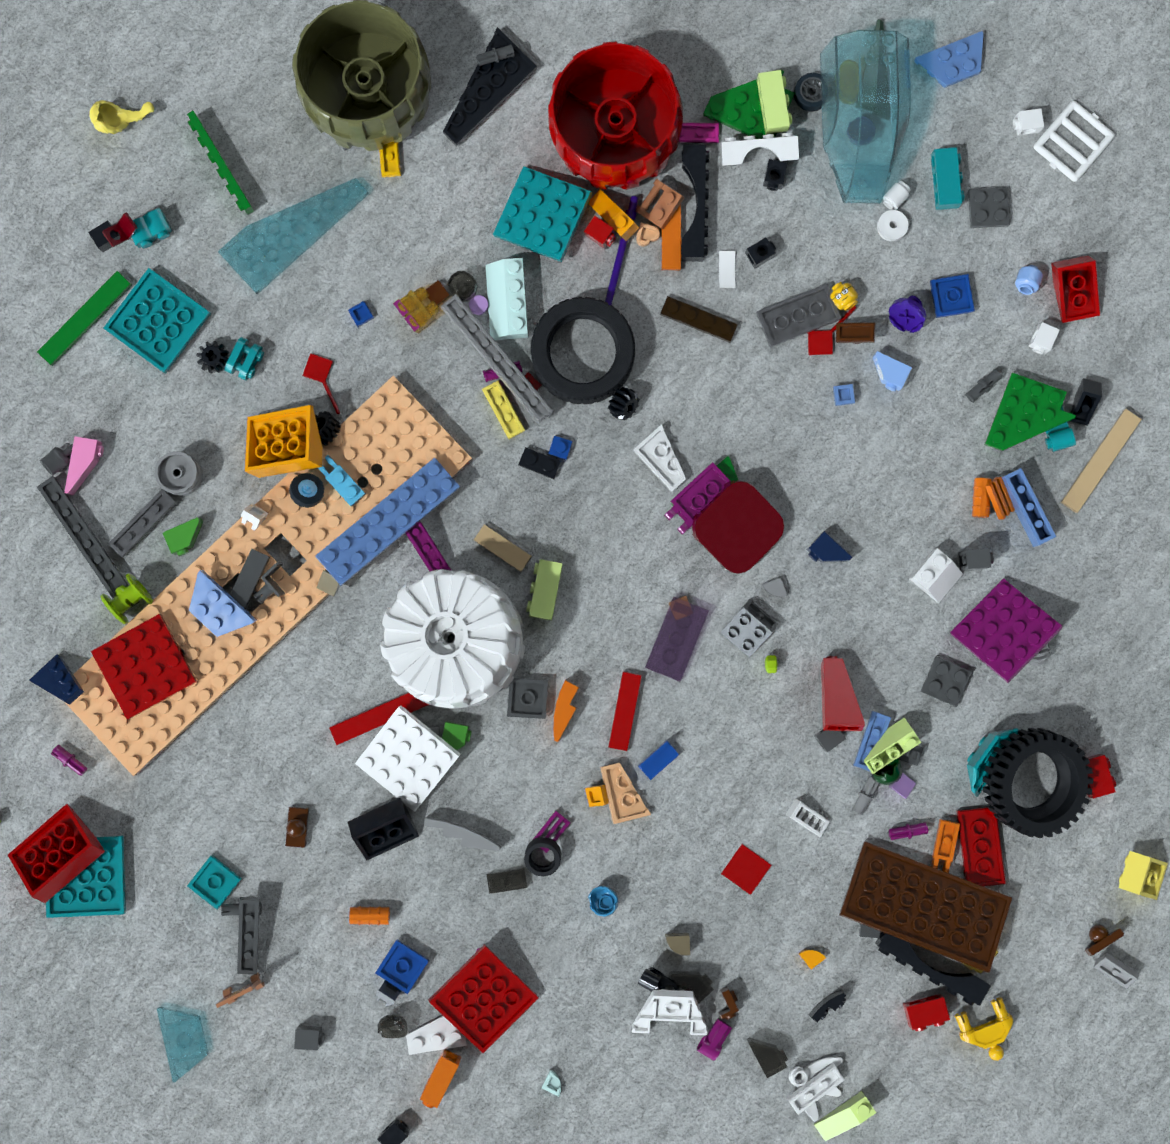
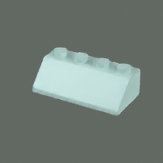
[485,258,528,340]

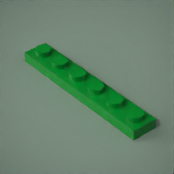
[187,111,254,215]

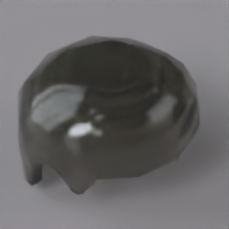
[447,271,478,302]
[377,1014,407,1039]

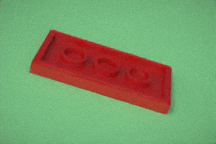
[956,807,1006,887]

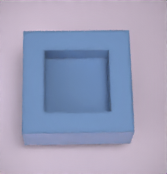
[833,384,855,406]

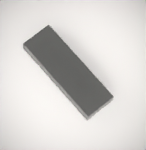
[230,549,270,610]

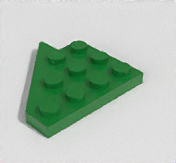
[703,70,795,139]

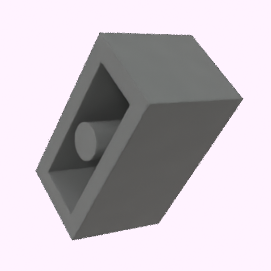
[958,548,994,571]

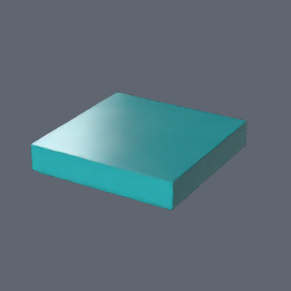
[187,855,242,910]

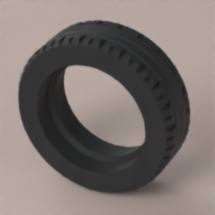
[531,297,635,405]

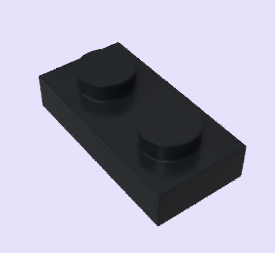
[518,447,561,480]

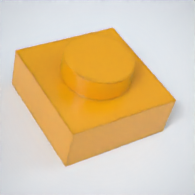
[585,785,609,807]

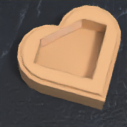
[636,222,660,247]

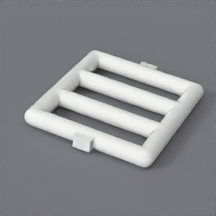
[1033,100,1115,182]

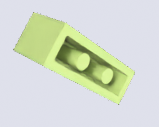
[757,70,792,135]
[526,559,563,621]

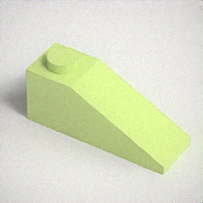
[814,1091,876,1141]

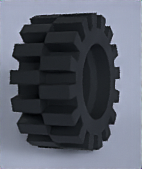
[315,411,341,447]

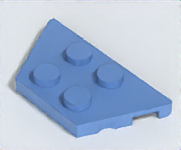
[914,31,983,88]
[189,570,257,637]

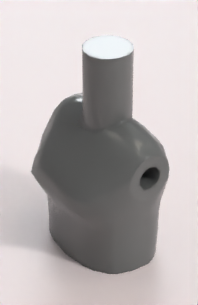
[40,444,73,476]

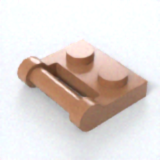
[635,179,684,230]

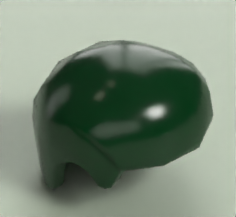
[873,758,902,785]

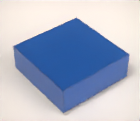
[348,301,374,327]

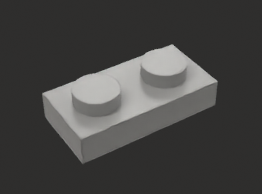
[1094,952,1139,989]

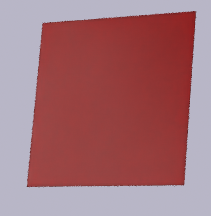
[721,844,772,895]

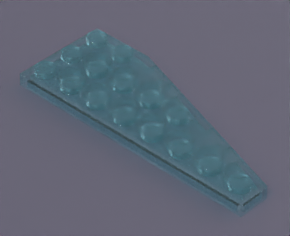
[218,178,369,294]

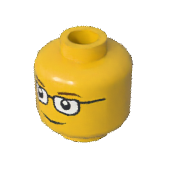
[830,282,858,311]

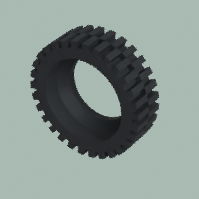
[983,728,1093,838]

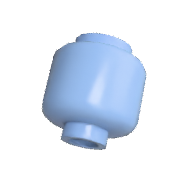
[1015,265,1043,295]

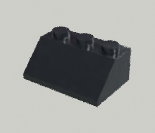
[348,798,419,860]

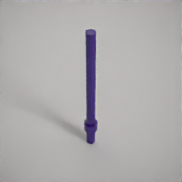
[605,196,639,305]

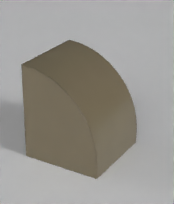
[665,933,690,955]

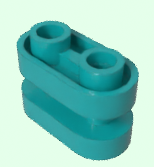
[225,337,264,381]

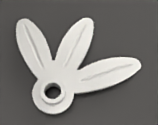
[789,1057,843,1121]

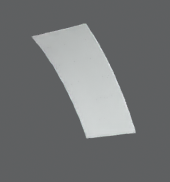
[719,251,736,288]

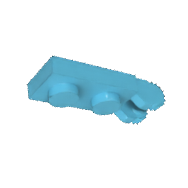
[318,455,365,507]

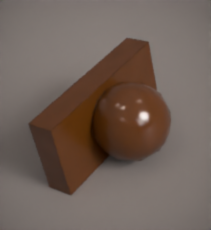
[836,322,876,344]
[285,807,309,848]
[1085,924,1124,956]

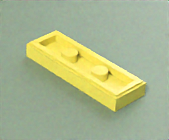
[482,380,525,440]

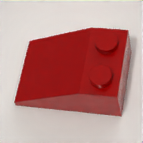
[1051,255,1100,323]

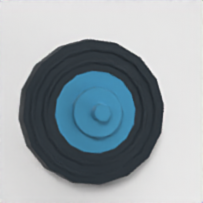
[289,473,325,508]

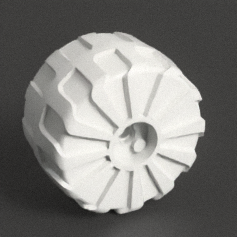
[380,569,525,709]

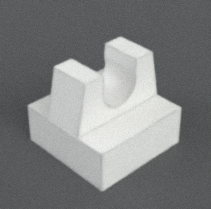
[241,503,268,531]

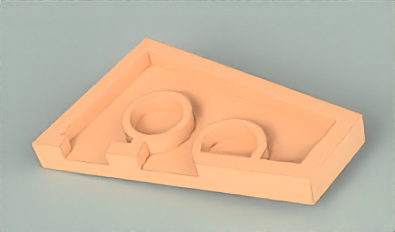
[600,763,651,824]

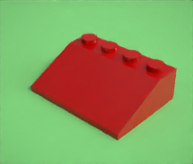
[8,804,105,903]

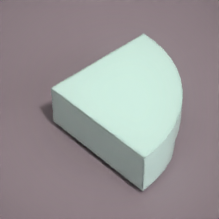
[542,1069,561,1097]

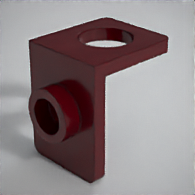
[102,212,137,247]

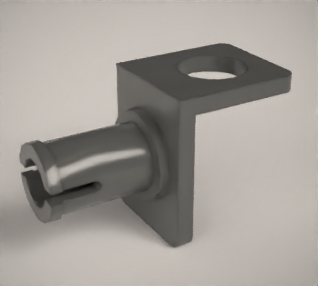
[254,562,285,604]

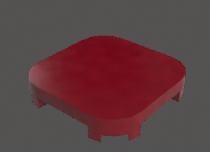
[692,480,784,574]

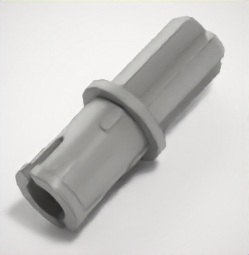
[852,777,879,815]

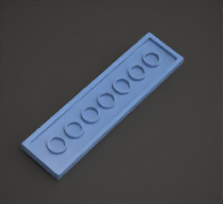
[315,458,460,586]

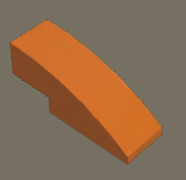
[553,680,579,742]

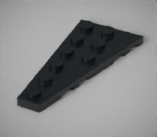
[443,27,537,147]

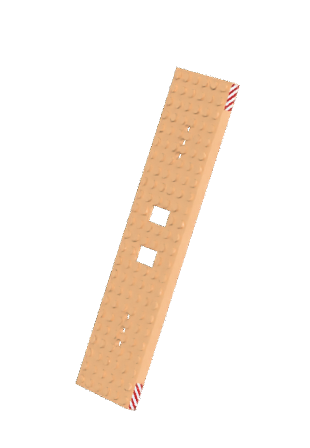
[66,375,473,776]

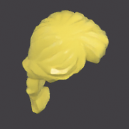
[90,100,155,134]

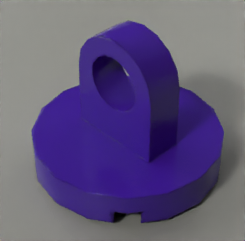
[888,295,927,333]

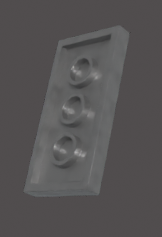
[756,284,841,347]

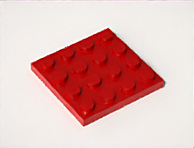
[91,614,197,720]
[428,944,539,1053]

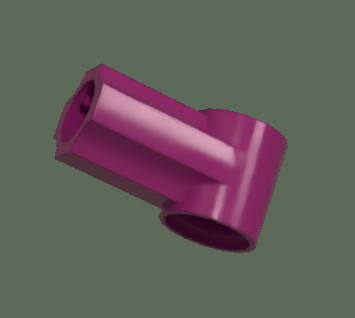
[697,1018,732,1061]

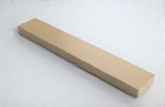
[1060,409,1142,513]

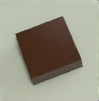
[423,280,450,307]

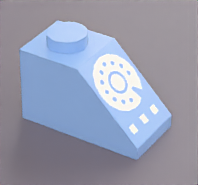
[873,351,912,391]

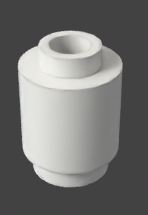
[883,181,911,210]

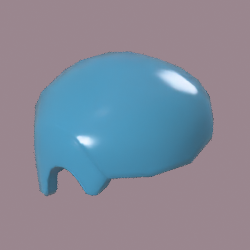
[588,886,618,917]

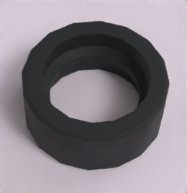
[524,837,562,877]

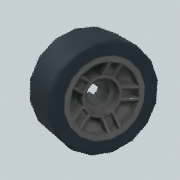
[794,72,831,112]

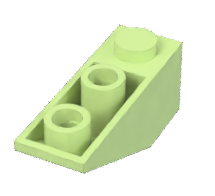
[864,718,921,774]

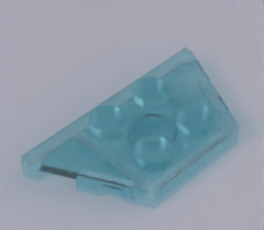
[157,1007,208,1082]

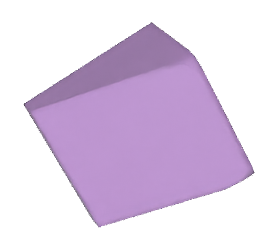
[889,773,916,799]

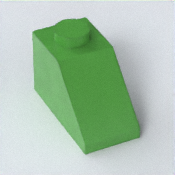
[163,517,203,556]
[442,721,472,750]

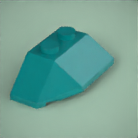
[967,728,1019,797]

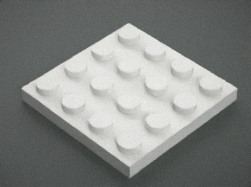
[355,705,461,812]

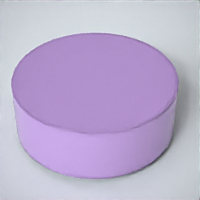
[469,295,488,315]

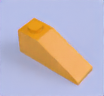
[588,189,639,241]

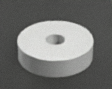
[877,210,908,242]

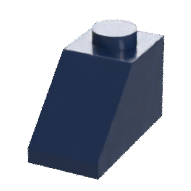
[806,531,853,562]

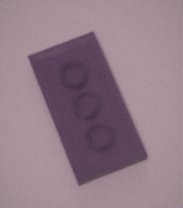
[645,596,709,682]

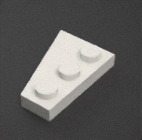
[633,424,686,492]
[406,1015,467,1055]

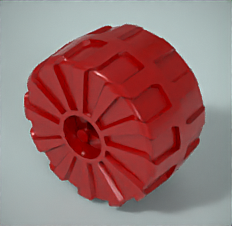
[548,41,683,190]

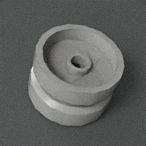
[154,451,203,496]

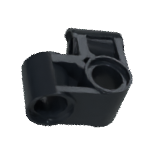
[638,967,680,992]

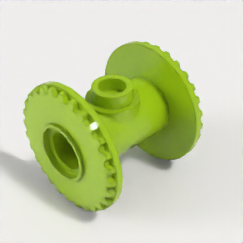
[100,573,153,624]

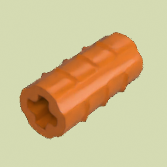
[972,478,992,518]
[349,906,390,925]

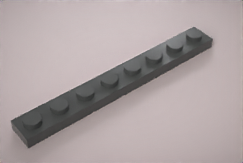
[37,476,140,611]

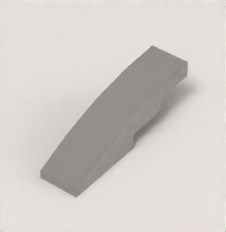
[424,817,501,851]

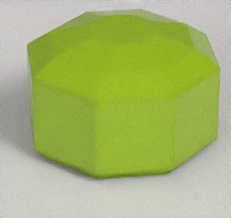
[765,655,777,673]

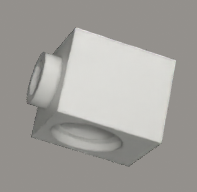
[1013,108,1044,136]
[1029,322,1060,354]

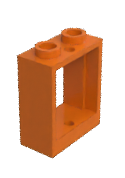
[420,1049,461,1108]

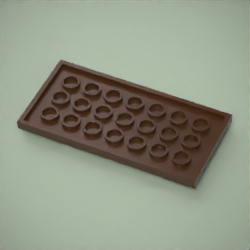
[839,841,1012,973]

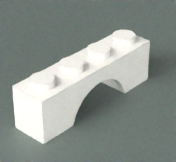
[721,133,799,166]

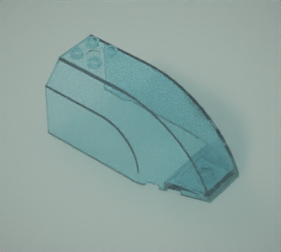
[820,30,911,204]

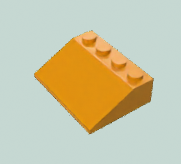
[245,405,323,478]

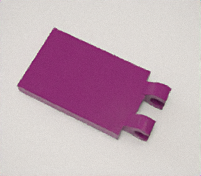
[664,462,731,535]

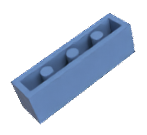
[1002,468,1056,547]

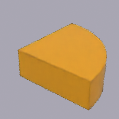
[799,950,826,970]

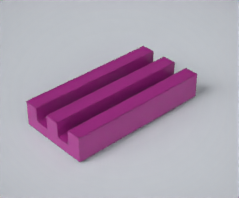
[533,811,571,853]

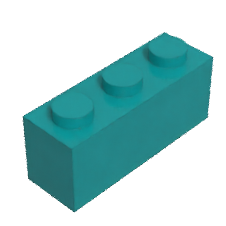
[931,147,964,210]

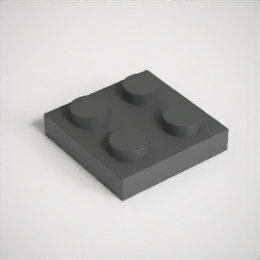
[968,187,1010,228]
[920,656,972,707]
[507,678,548,719]

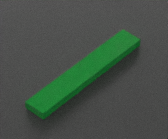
[37,271,132,366]

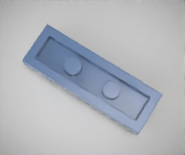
[853,711,891,772]

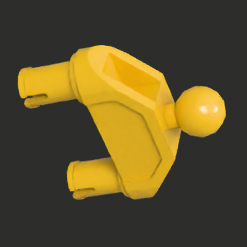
[954,997,1013,1061]

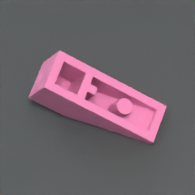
[64,436,104,495]

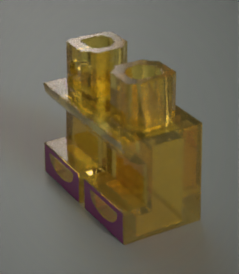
[393,286,441,334]

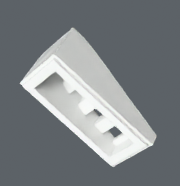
[786,799,830,837]

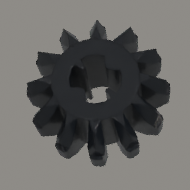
[196,341,229,374]
[608,387,640,421]

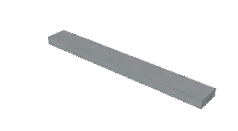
[441,294,553,424]

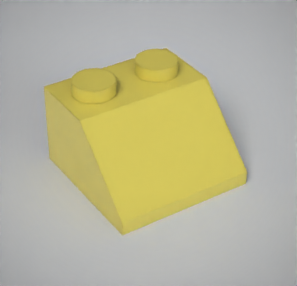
[1119,851,1168,900]

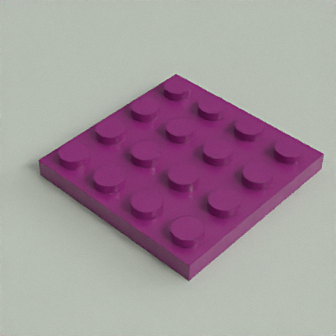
[950,578,1062,683]

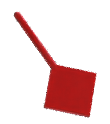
[808,306,857,355]
[302,353,340,414]

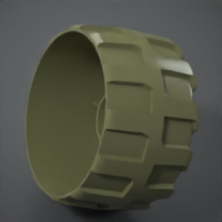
[292,0,431,151]

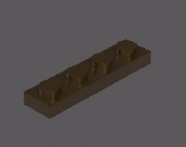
[660,296,738,343]

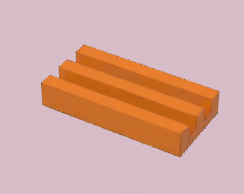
[985,477,1015,520]

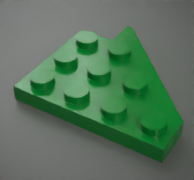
[984,373,1076,451]

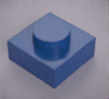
[548,436,572,460]

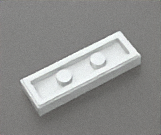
[786,1063,845,1115]

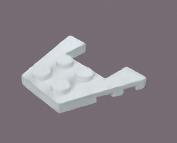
[632,989,708,1036]

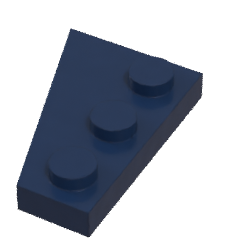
[29,654,84,705]

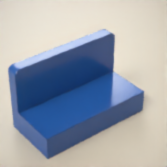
[638,740,679,780]

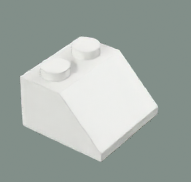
[909,548,963,603]

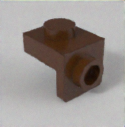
[719,986,739,1020]

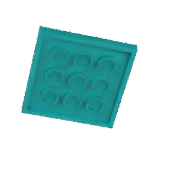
[493,166,592,262]
[103,268,211,374]
[46,836,126,918]

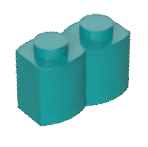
[132,208,173,249]

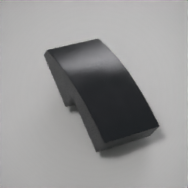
[809,990,846,1023]

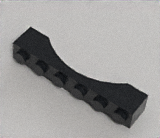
[681,144,709,262]
[875,932,991,1006]

